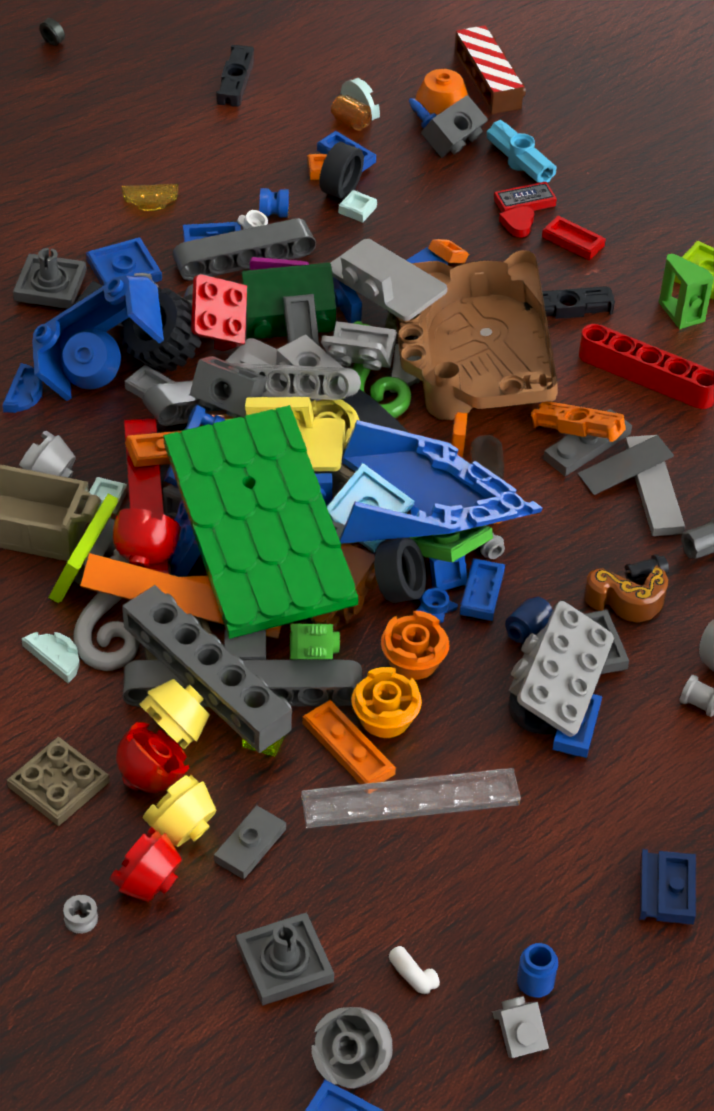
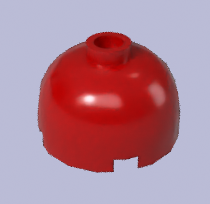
[112,508,181,569]
[116,722,189,793]

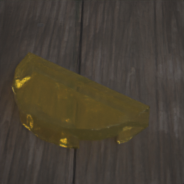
[122,184,179,211]

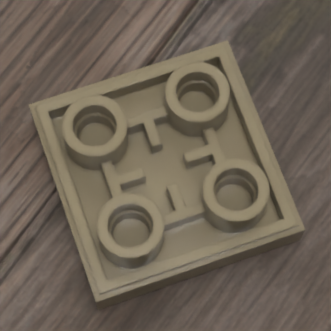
[7,737,110,826]

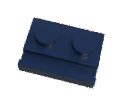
[639,849,696,925]

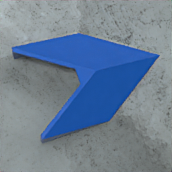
[339,420,543,544]

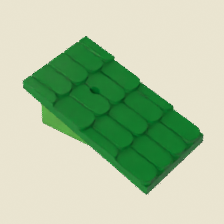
[163,405,358,639]

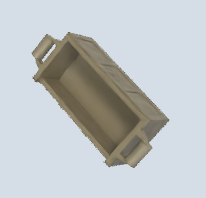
[0,465,101,561]

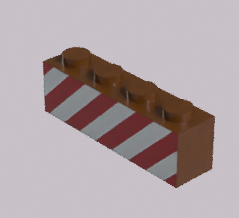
[454,26,526,114]

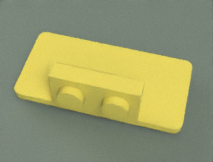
[225,397,345,472]

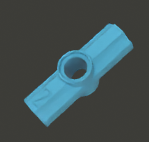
[487,120,557,183]

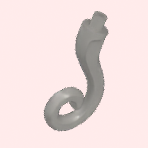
[73,549,139,671]

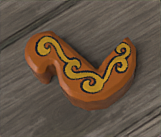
[584,565,668,622]

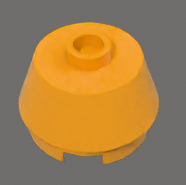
[351,667,422,738]

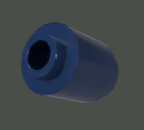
[505,596,553,644]

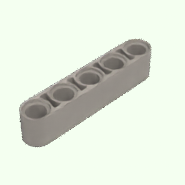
[224,363,361,400]

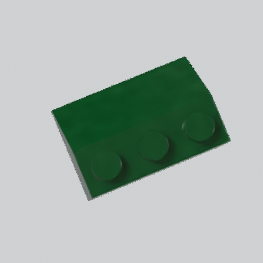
[241,262,336,339]

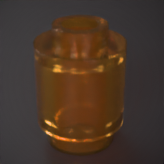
[331,95,372,131]

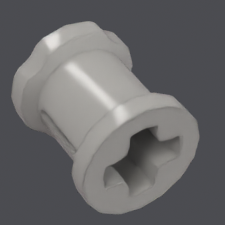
[679,675,714,717]

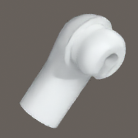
[389,946,440,994]

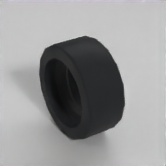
[319,142,364,200]
[374,537,426,603]

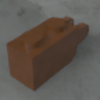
[311,543,378,630]

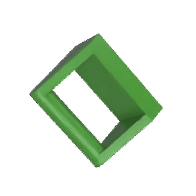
[659,254,714,329]

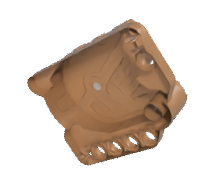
[395,251,558,420]

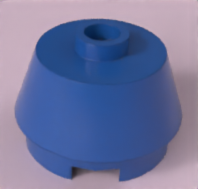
[61,329,121,389]

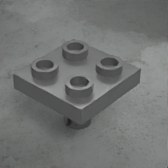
[13,248,87,309]
[236,912,334,1006]

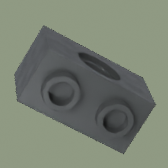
[421,95,488,158]
[189,356,267,418]

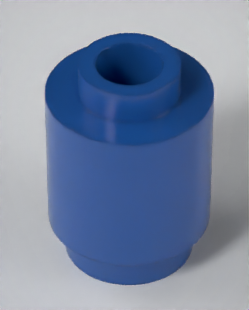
[517,943,558,997]

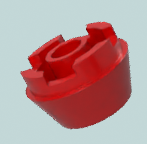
[109,826,183,902]

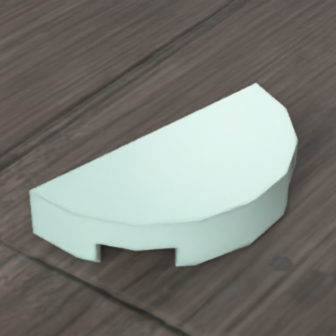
[340,78,380,120]
[22,632,80,684]

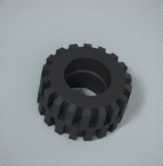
[120,287,201,372]

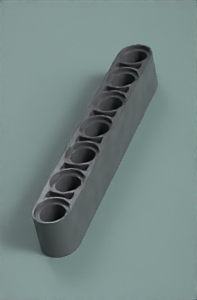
[123,660,362,707]

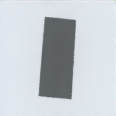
[578,435,674,495]

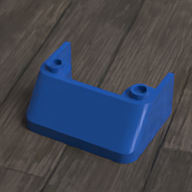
[32,275,164,401]

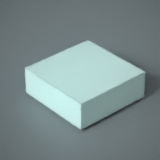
[338,190,377,223]
[89,477,128,514]

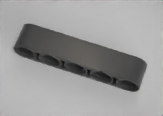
[172,218,316,281]

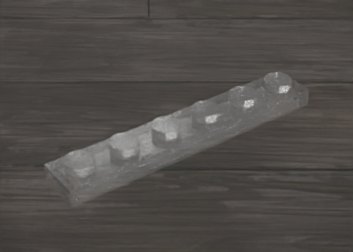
[301,768,521,828]

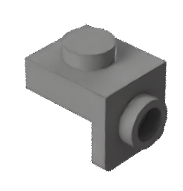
[492,996,549,1058]

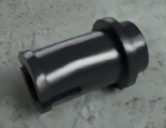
[625,554,669,583]

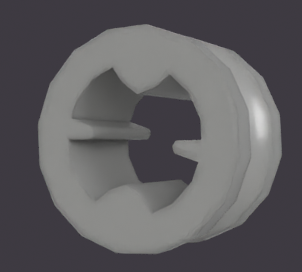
[63,895,98,934]

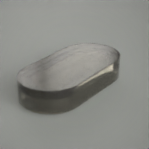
[470,435,504,480]

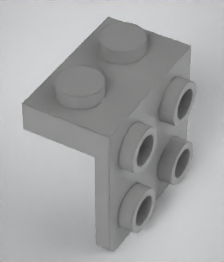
[321,321,397,370]

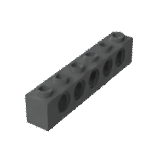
[123,585,292,753]

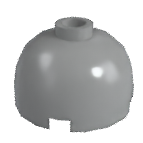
[312,1007,392,1088]

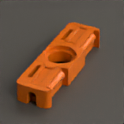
[531,401,626,442]

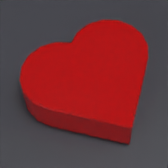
[499,206,534,238]

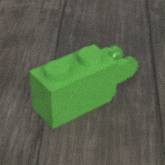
[290,624,340,660]

